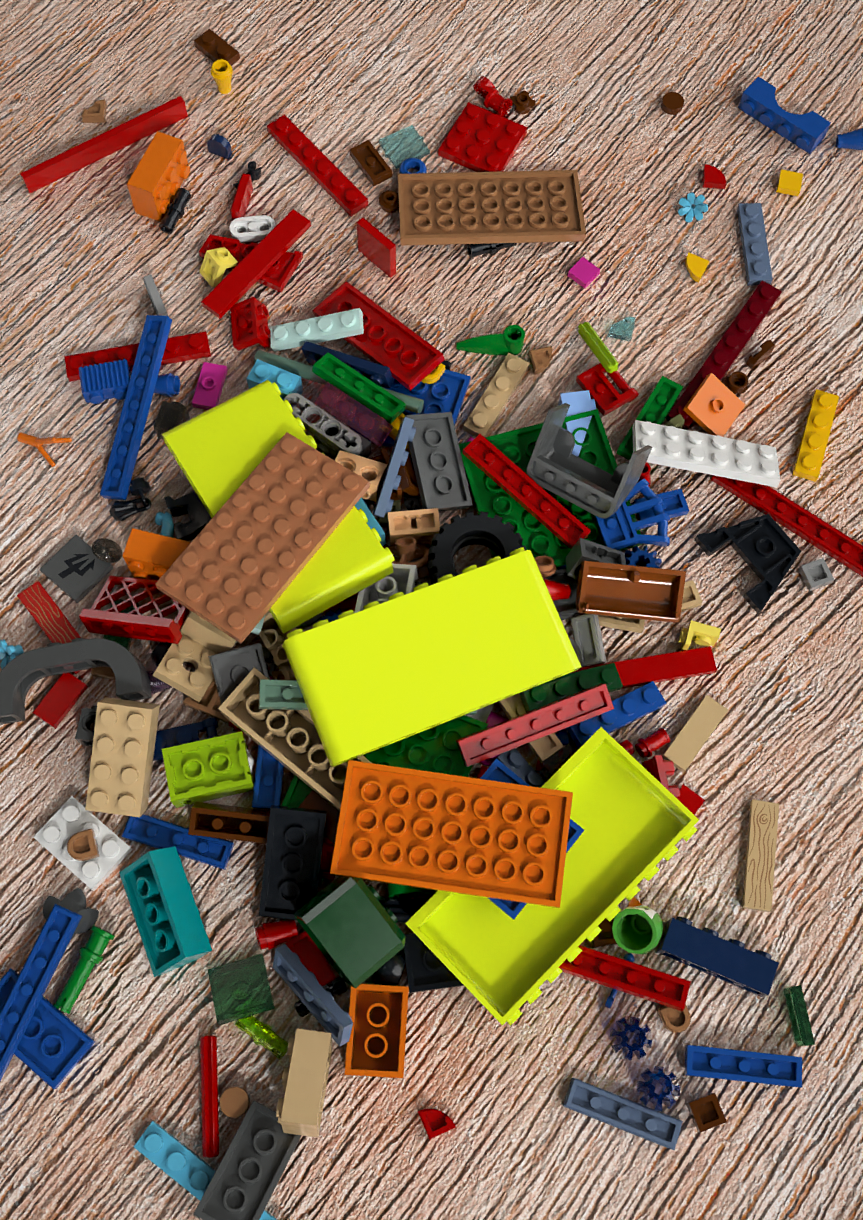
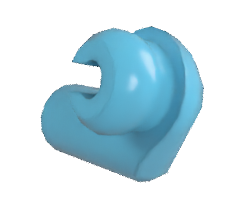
[155,512,174,538]

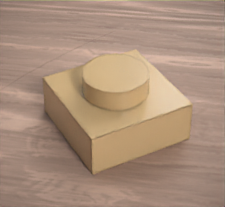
[681,580,703,612]

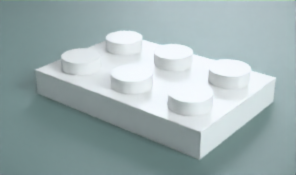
[33,796,132,891]

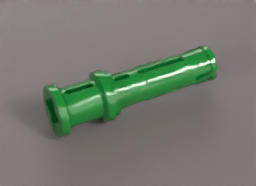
[53,925,115,1014]

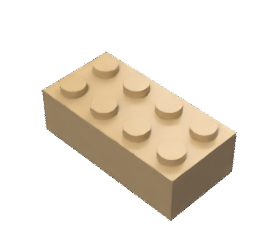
[85,697,160,818]

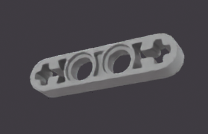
[284,393,363,455]

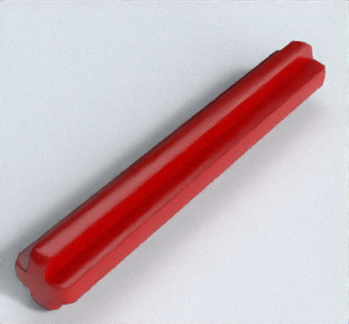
[200,1035,219,1158]

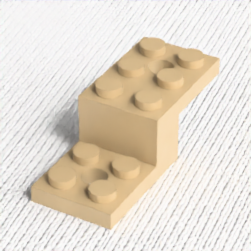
[153,611,236,702]

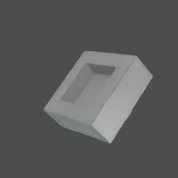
[798,558,834,591]

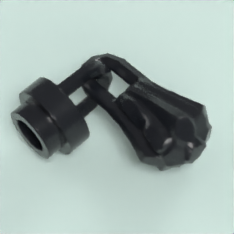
[109,478,152,521]

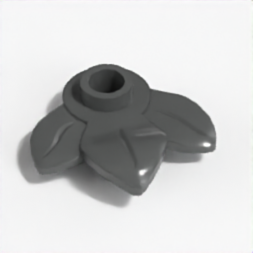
[43,888,99,940]

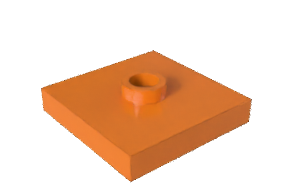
[683,373,745,437]

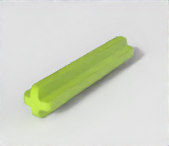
[578,322,619,373]

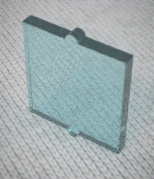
[379,125,430,169]

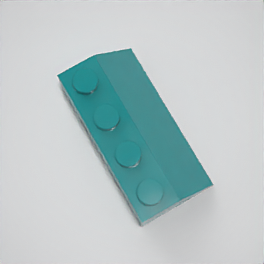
[119,846,212,977]

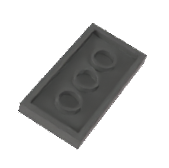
[405,412,473,511]
[193,1101,302,1220]

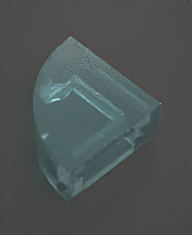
[608,317,636,342]

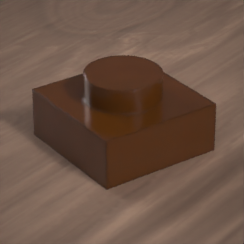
[686,1093,727,1133]

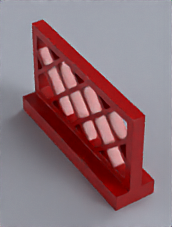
[79,575,190,644]

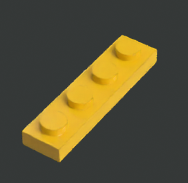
[792,389,839,482]

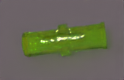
[234,1010,289,1060]

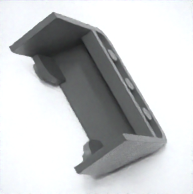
[527,403,652,518]

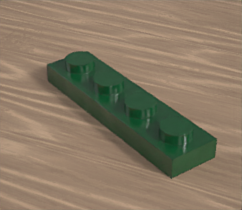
[519,663,623,713]

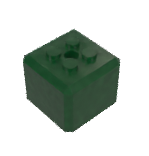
[293,876,406,989]

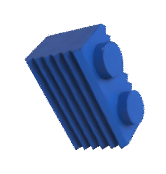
[79,359,131,404]

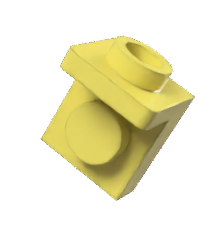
[199,247,237,288]
[678,620,721,651]

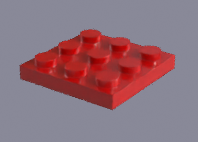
[438,102,527,172]

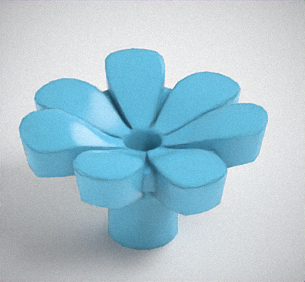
[678,192,708,223]
[0,639,24,669]

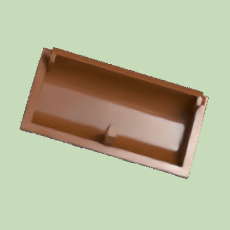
[576,561,686,623]

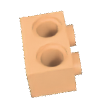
[335,450,387,502]
[388,508,440,546]

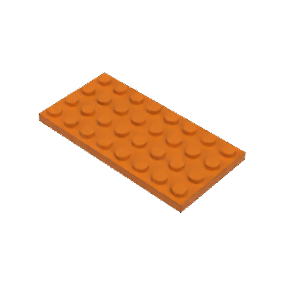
[330,760,573,908]

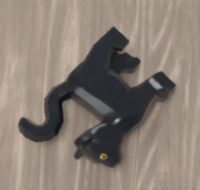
[164,490,212,541]

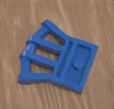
[594,478,670,550]

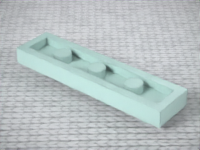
[270,308,364,352]

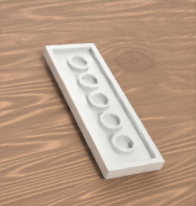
[632,420,781,488]

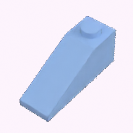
[558,390,596,457]

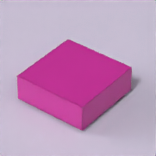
[567,257,600,289]

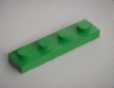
[312,352,406,424]
[616,376,683,460]

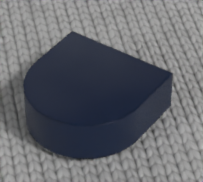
[207,134,232,160]

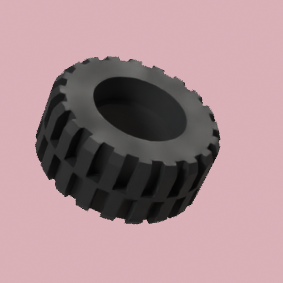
[428,511,526,584]

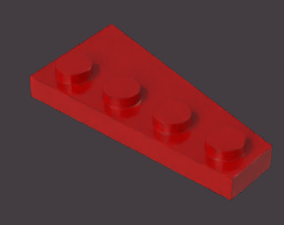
[199,234,303,292]

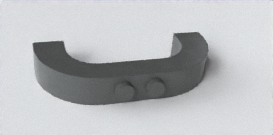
[0,638,152,725]

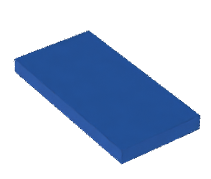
[0,968,96,1089]

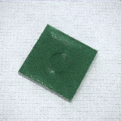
[208,954,275,1025]

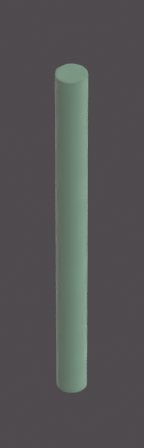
[254,350,424,414]

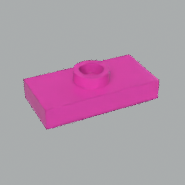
[192,362,228,410]

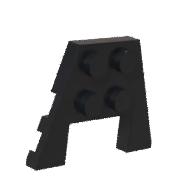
[695,514,801,614]

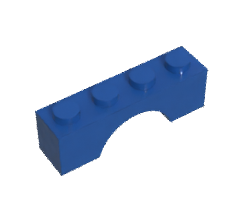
[738,77,831,154]

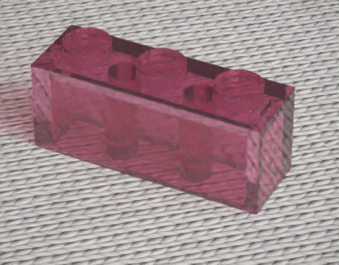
[314,382,394,447]

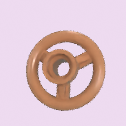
[388,537,429,569]

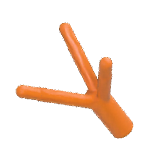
[17,432,72,467]

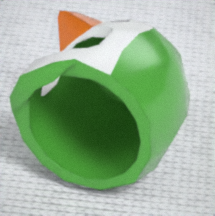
[612,897,663,954]

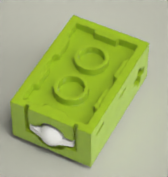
[162,731,254,808]

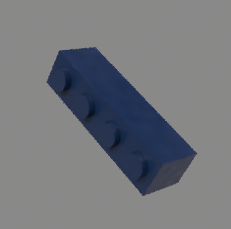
[657,916,779,997]

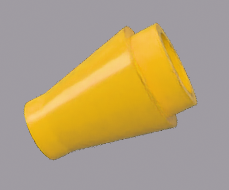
[210,59,233,94]

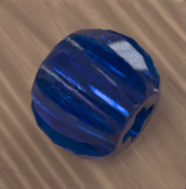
[610,1016,653,1061]
[637,1066,680,1112]

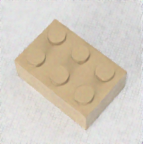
[276,1028,333,1138]

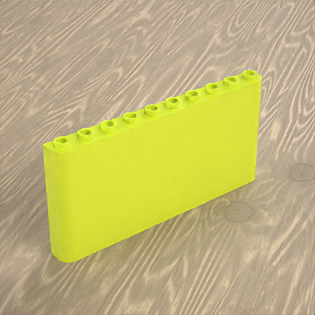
[162,380,395,634]
[283,547,581,768]
[405,727,699,1026]

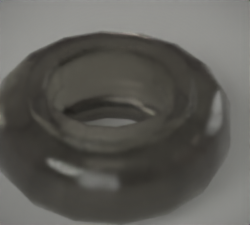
[92,538,123,563]

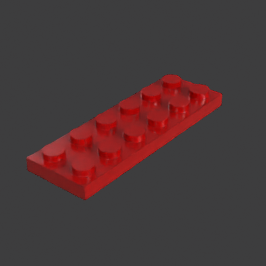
[312,281,445,391]

